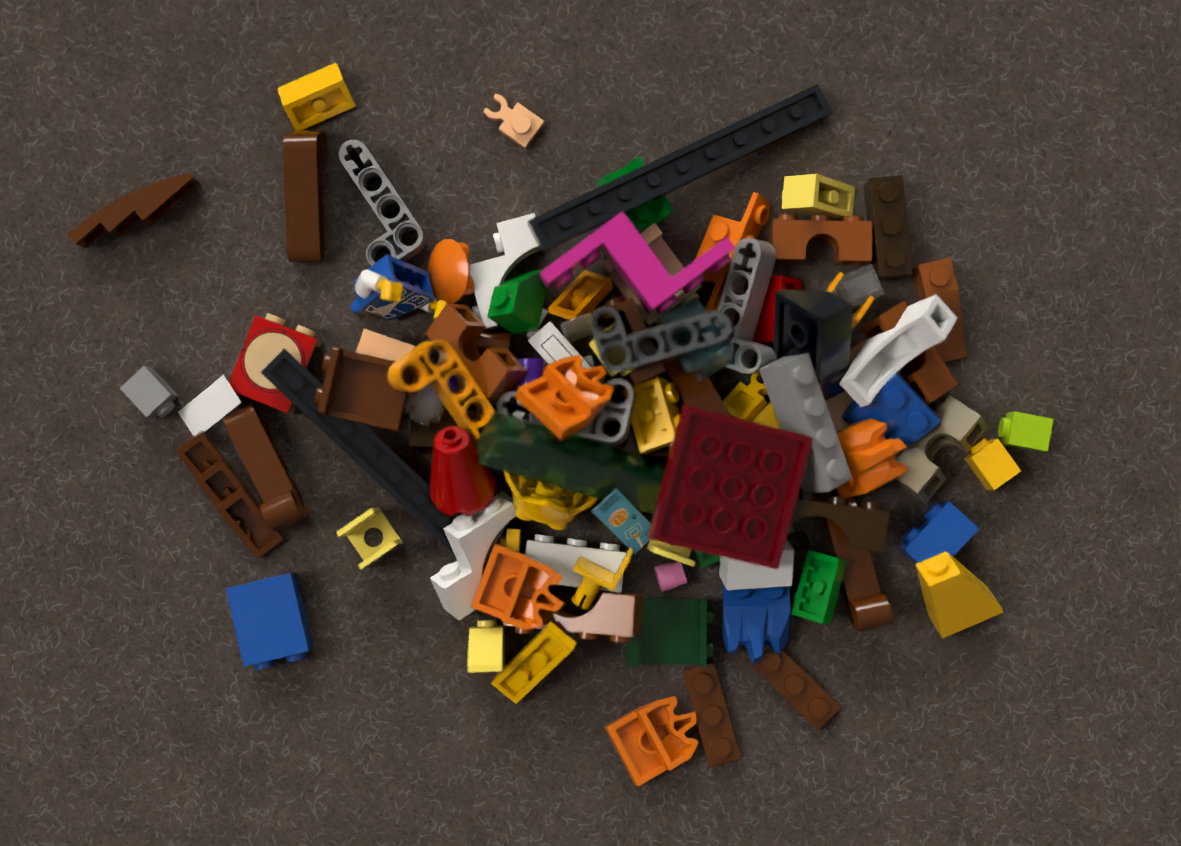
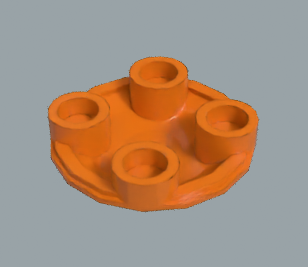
[428,239,474,304]

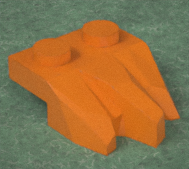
[515,355,614,440]
[836,418,909,498]
[471,543,564,630]
[604,696,699,787]

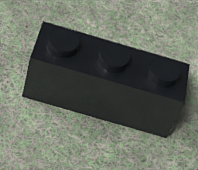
[773,290,853,401]

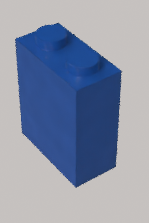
[226,572,314,670]

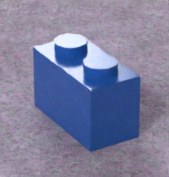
[899,501,979,564]

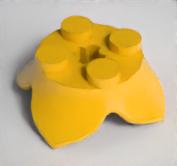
[503,459,603,530]

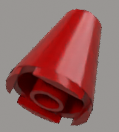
[430,426,496,516]

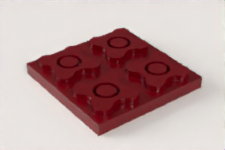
[648,404,813,569]

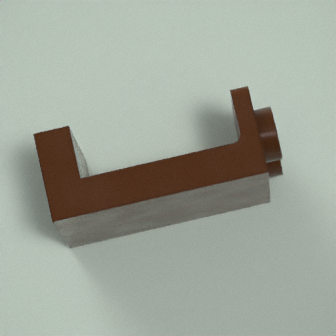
[601,296,665,386]
[314,346,413,432]

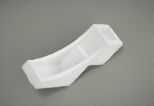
[470,213,540,330]
[839,294,957,407]
[430,494,516,620]

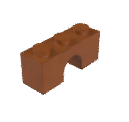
[770,214,872,265]
[860,301,957,404]
[425,303,528,401]

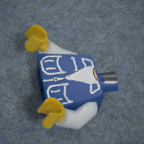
[351,254,447,320]

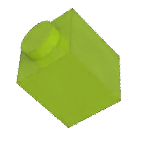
[998,411,1054,452]

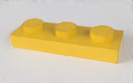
[491,622,576,704]

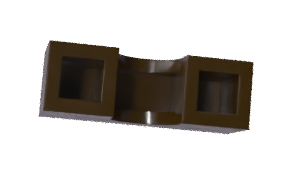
[863,175,913,282]

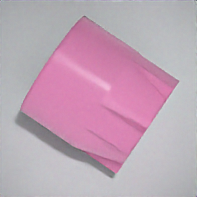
[654,561,687,592]

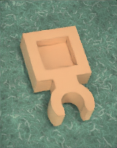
[484,94,544,149]

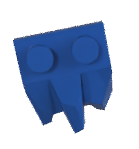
[841,372,941,445]
[722,582,790,664]

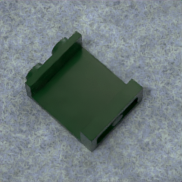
[626,598,713,667]

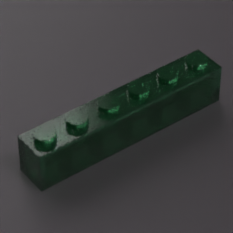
[477,412,667,514]

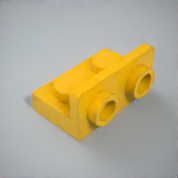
[623,376,680,454]

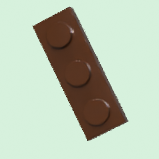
[746,645,841,731]
[682,662,741,768]

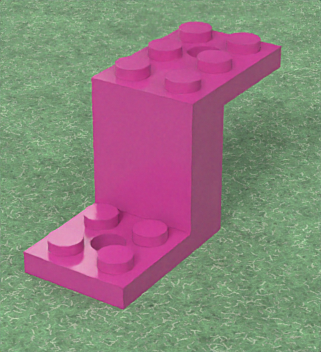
[540,211,735,314]

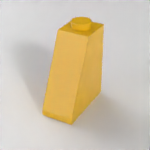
[915,551,1003,639]

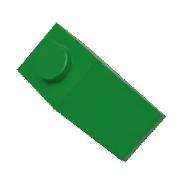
[487,269,547,334]

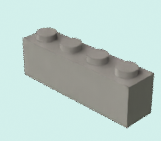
[759,353,853,492]

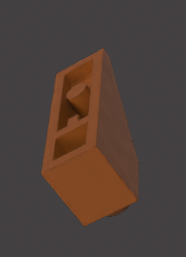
[912,257,967,362]

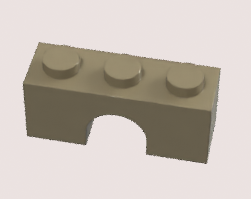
[894,396,988,504]

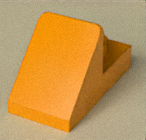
[548,270,613,327]

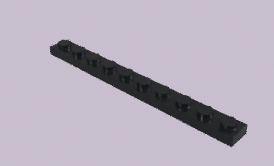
[527,84,833,253]

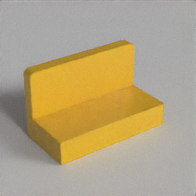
[278,63,356,130]

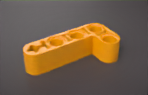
[388,340,510,455]

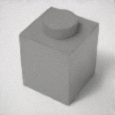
[120,366,179,419]

